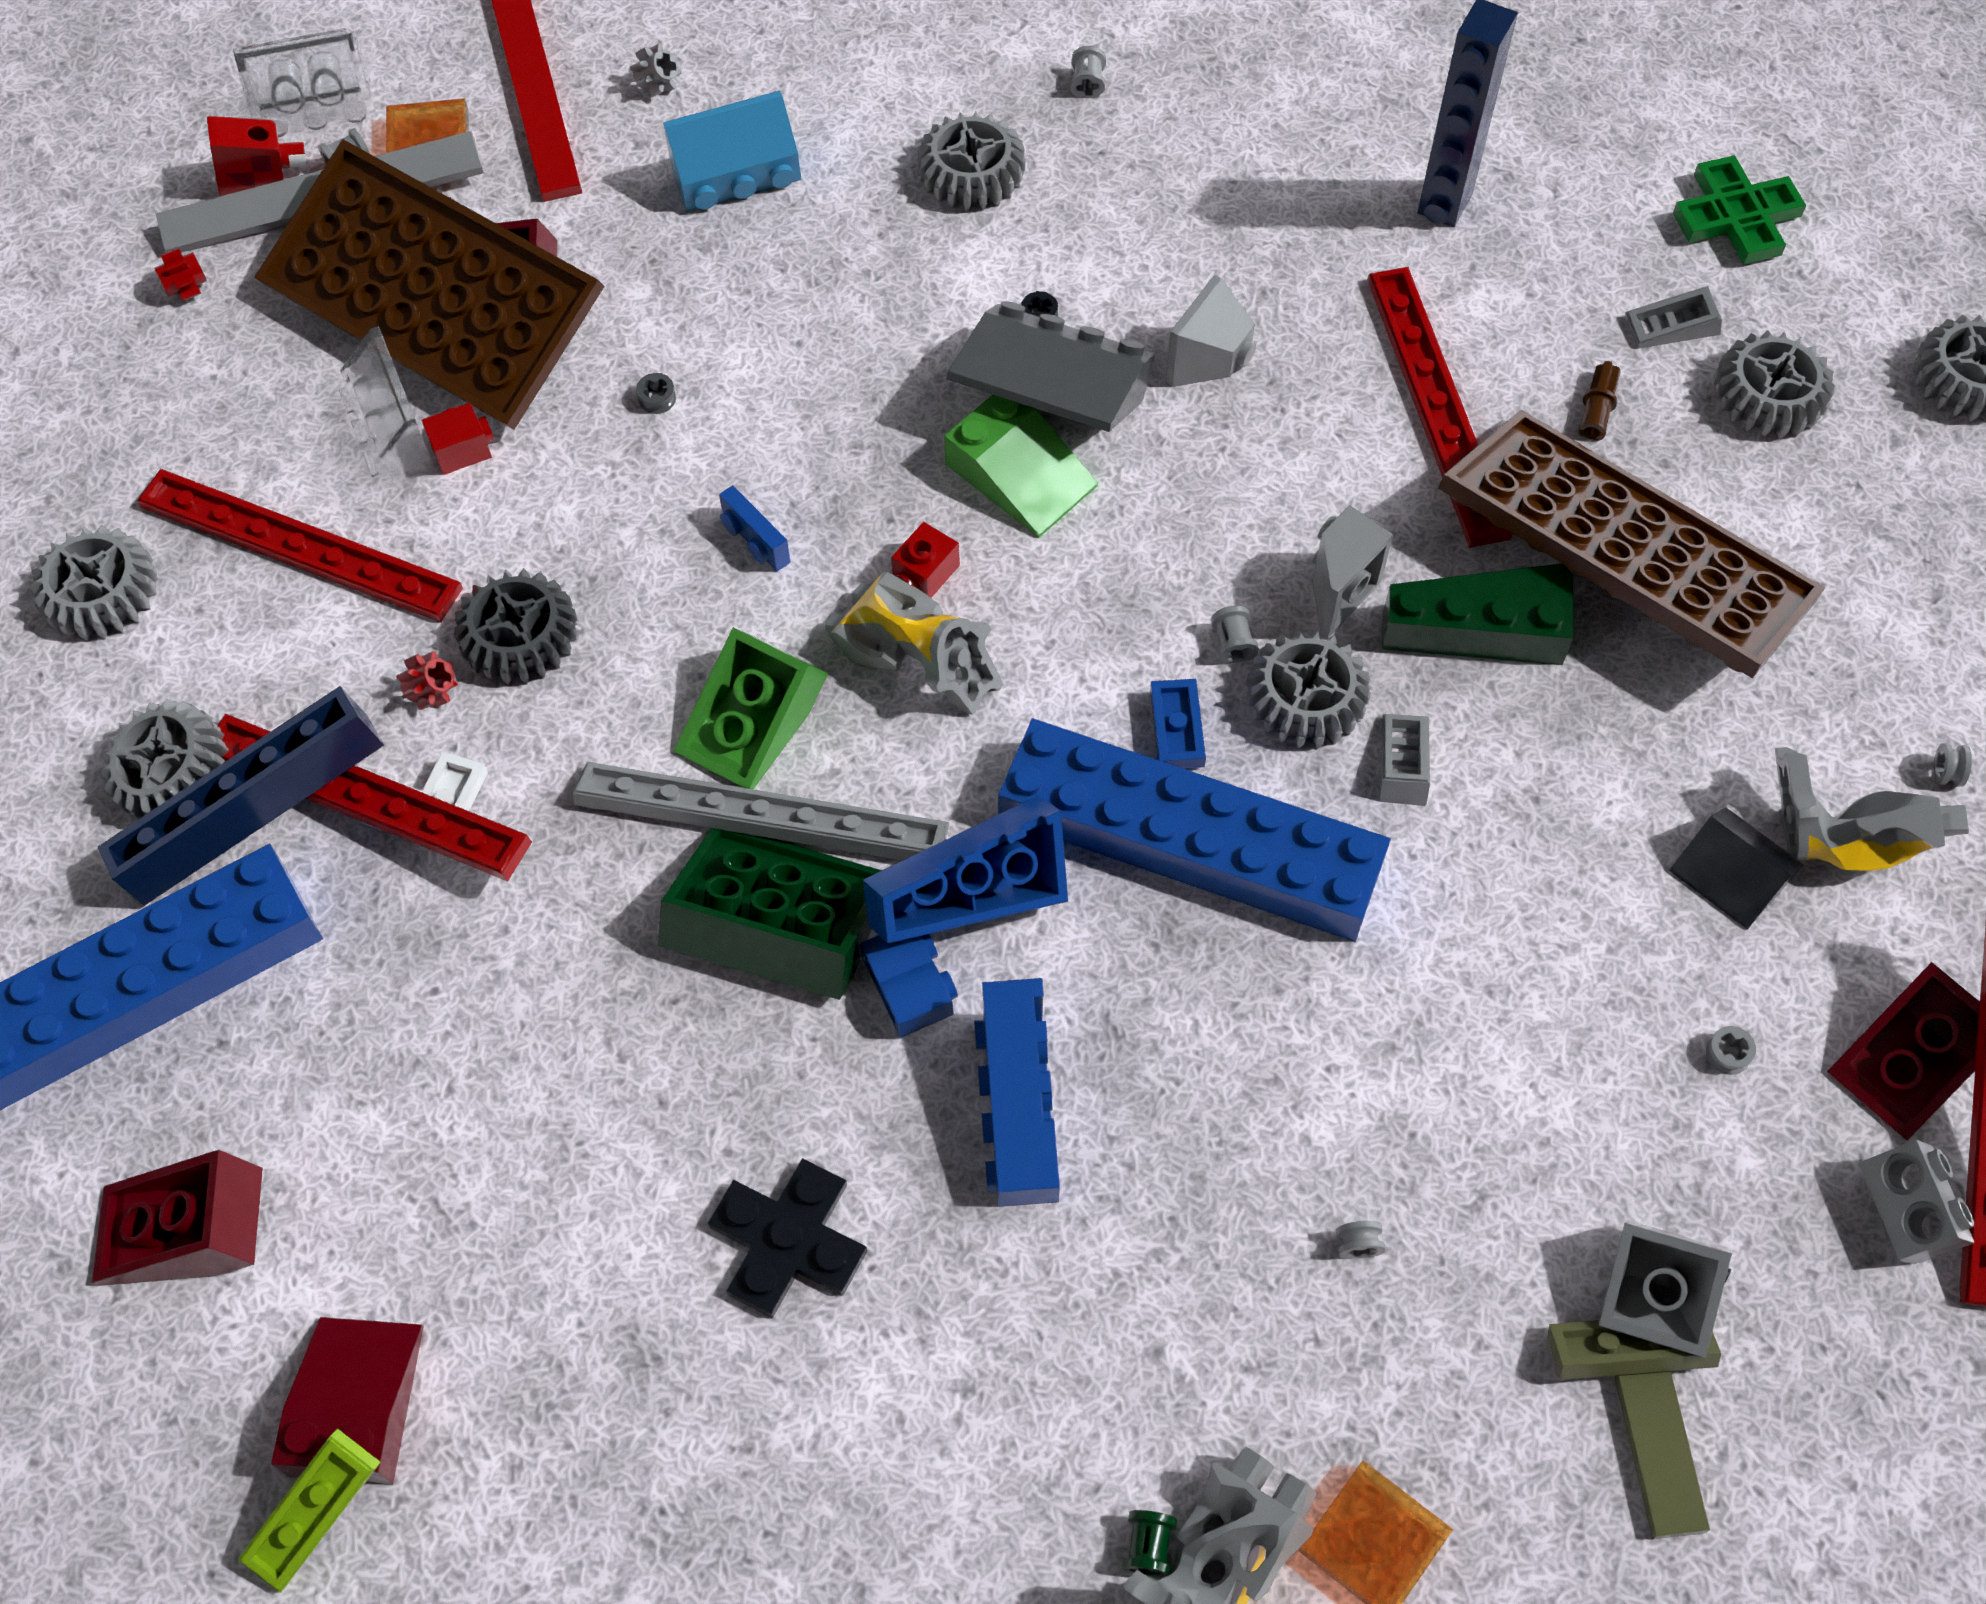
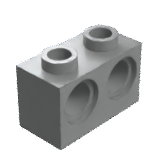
[1859,1140,1975,1264]

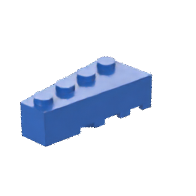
[863,795,1068,943]
[974,978,1060,1207]

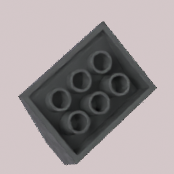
[946,301,1155,432]

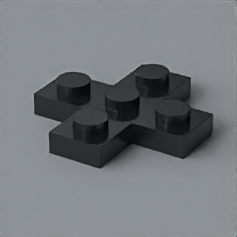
[708,1158,868,1318]

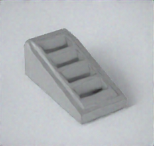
[1625,286,1722,349]
[1380,714,1430,806]

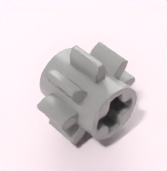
[630,43,682,97]

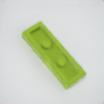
[237,1429,381,1593]

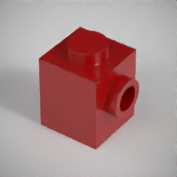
[421,402,495,475]
[891,521,960,598]

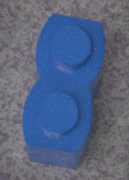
[859,934,958,1038]

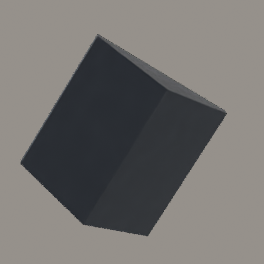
[1669,807,1804,930]

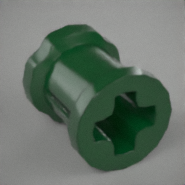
[1122,1510,1177,1578]

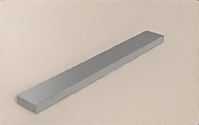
[155,131,484,253]
[573,762,949,860]

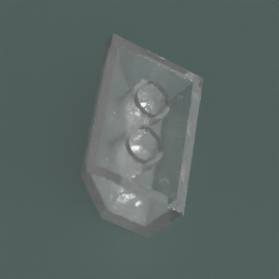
[233,27,378,138]
[338,326,435,489]

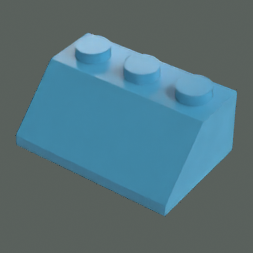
[663,90,801,212]

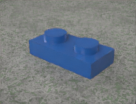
[719,485,791,572]
[1150,679,1206,769]

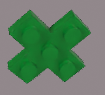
[1673,155,1807,265]

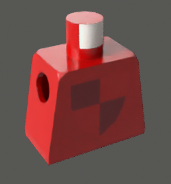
[207,116,307,197]

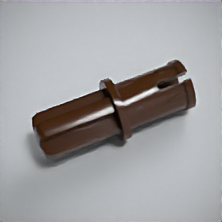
[1578,361,1621,441]

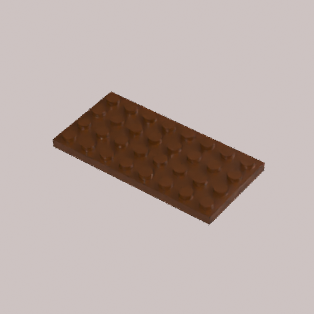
[254,139,605,430]
[1438,410,1825,679]

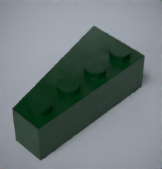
[1382,563,1573,665]

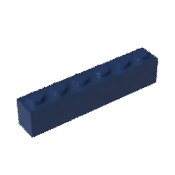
[1417,0,1518,227]
[98,686,384,906]

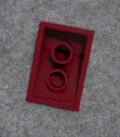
[1827,962,1980,1141]
[92,1150,263,1286]
[271,1317,424,1485]

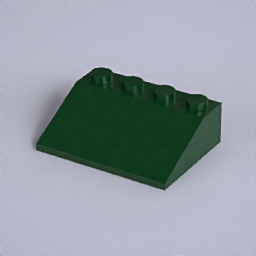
[658,828,882,1000]

